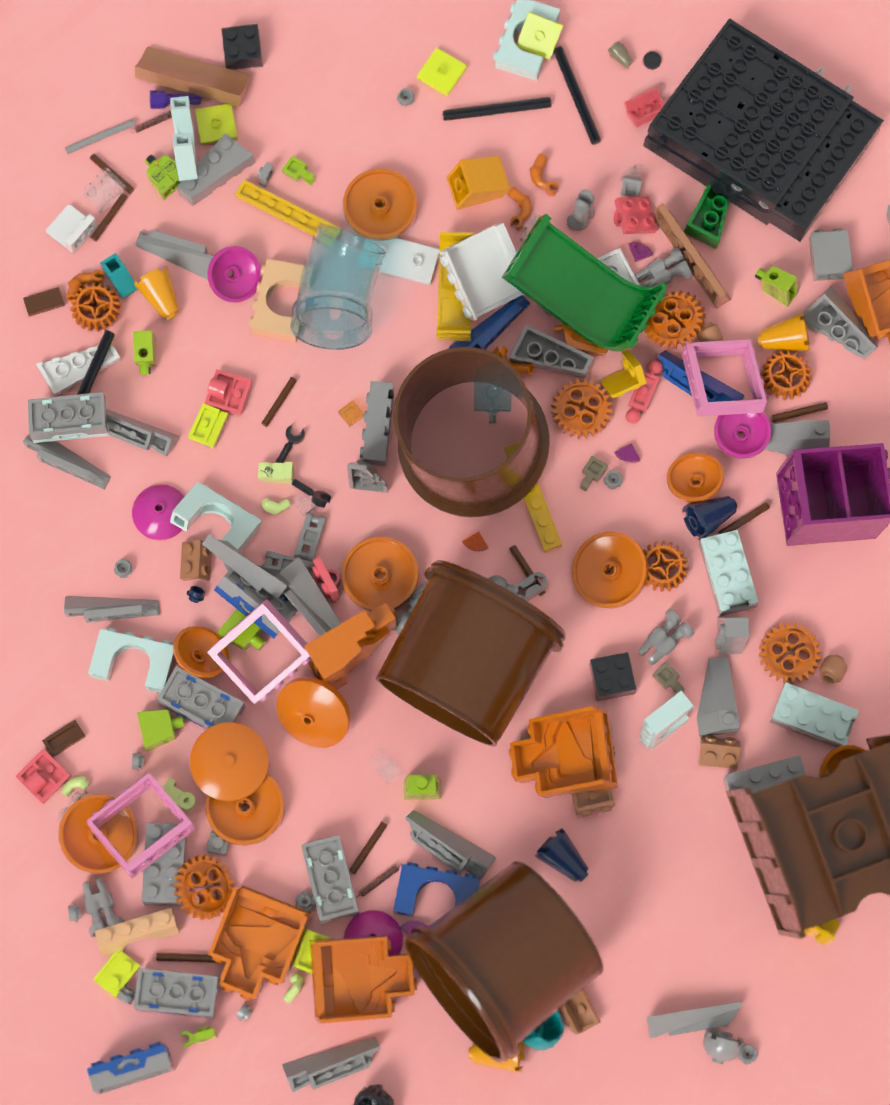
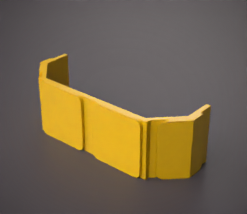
[436,232,474,341]

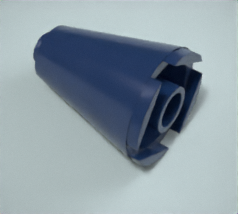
[682,496,737,540]
[534,828,589,882]

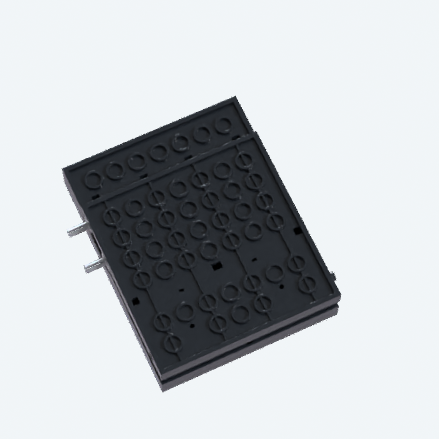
[643,18,884,242]

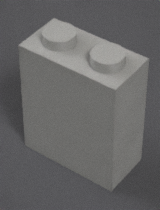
[809,228,853,281]

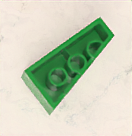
[684,184,729,250]

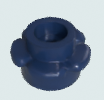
[186,586,205,603]

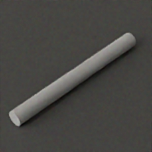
[65,119,135,154]

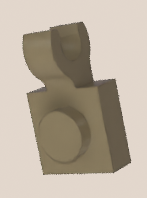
[579,456,608,492]
[652,662,685,694]

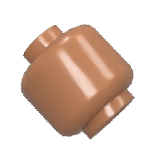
[696,322,723,342]
[819,655,848,684]

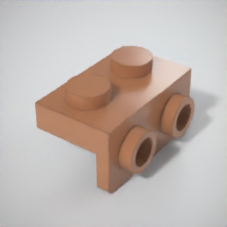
[180,540,212,581]
[699,735,740,769]
[571,789,615,817]
[559,989,602,1035]

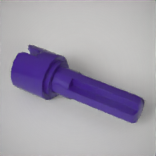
[150,90,201,109]

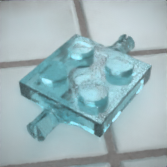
[473,382,512,424]

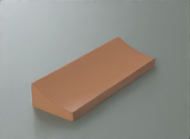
[135,46,252,107]
[655,203,732,309]

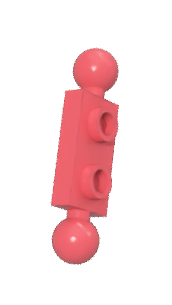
[626,359,662,424]

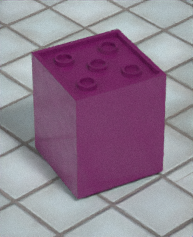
[776,443,890,546]

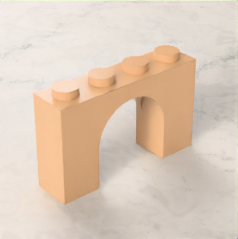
[249,259,312,342]

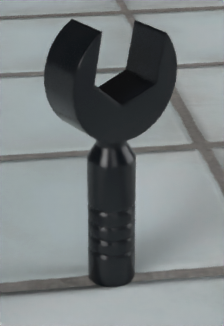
[275,425,305,463]
[292,479,331,508]

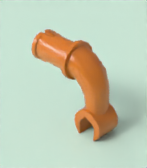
[529,153,559,196]
[507,186,532,231]
[67,270,105,302]
[492,345,534,375]

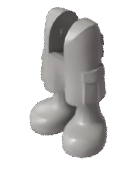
[567,189,595,231]
[635,247,692,287]
[638,608,695,665]
[82,877,125,937]

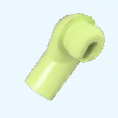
[262,498,291,515]
[60,776,89,797]
[283,973,304,1003]

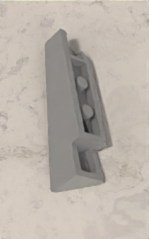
[282,1037,380,1093]

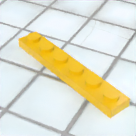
[235,179,341,246]
[504,442,562,552]

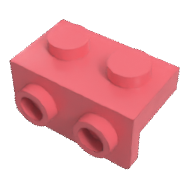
[624,87,665,128]

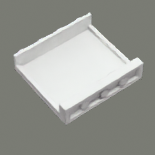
[439,223,523,321]

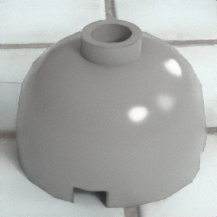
[703,1029,744,1064]

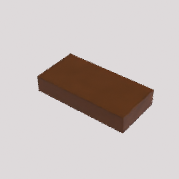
[23,287,65,317]
[42,720,86,757]

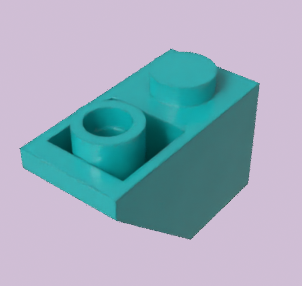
[100,253,138,299]

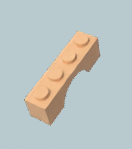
[95,908,179,957]

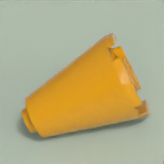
[134,266,179,320]
[757,313,810,351]
[468,1041,525,1073]

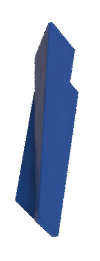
[449,295,531,350]
[658,350,745,402]

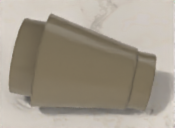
[608,41,634,68]

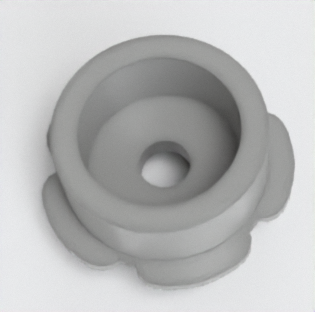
[397,88,415,106]
[604,471,623,489]
[114,560,133,578]
[132,752,144,771]
[295,892,315,911]
[68,903,81,923]
[117,987,135,1004]
[235,1003,253,1022]
[738,1044,757,1064]

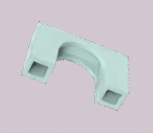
[493,0,560,81]
[170,96,198,181]
[170,481,261,552]
[88,628,175,693]
[639,691,694,750]

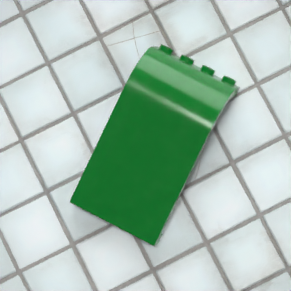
[502,214,668,351]

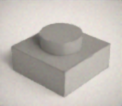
[257,162,274,187]
[620,175,643,197]
[207,832,229,856]

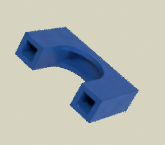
[393,862,480,917]

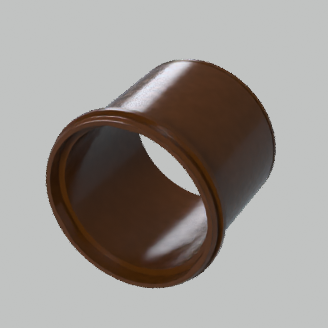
[394,347,550,518]
[376,560,566,747]
[405,861,604,1063]

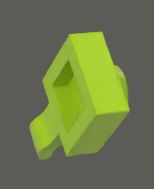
[282,155,316,186]
[180,1026,217,1047]

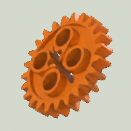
[644,291,704,349]
[551,378,612,439]
[758,621,822,685]
[173,855,235,920]

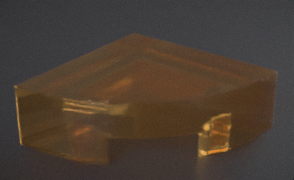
[462,531,489,551]

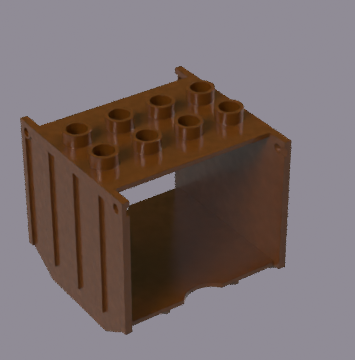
[725,734,890,939]

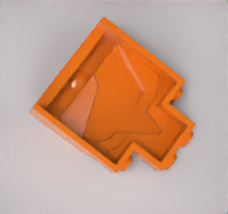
[843,259,890,344]
[304,603,398,690]
[509,706,618,798]
[208,884,313,1000]
[310,935,417,1024]

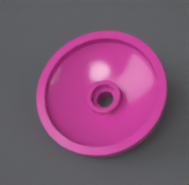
[207,246,262,303]
[714,413,771,459]
[132,484,184,540]
[344,910,403,955]

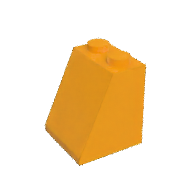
[446,156,510,210]

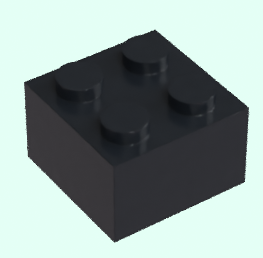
[221,24,263,70]
[589,652,636,702]

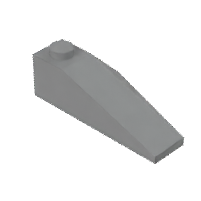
[802,286,878,359]
[765,420,830,457]
[347,460,388,493]
[697,656,740,737]

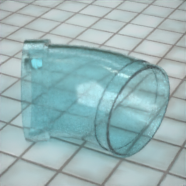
[290,225,386,350]

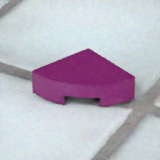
[628,242,653,262]
[614,443,640,463]
[400,921,428,934]

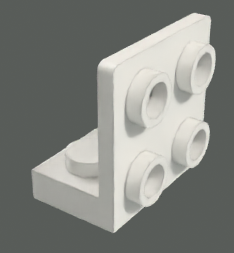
[46,204,98,254]

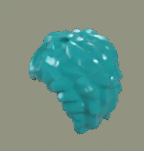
[522,1010,564,1051]

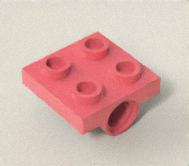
[613,196,658,234]
[204,369,253,416]
[312,557,341,603]
[15,749,71,804]

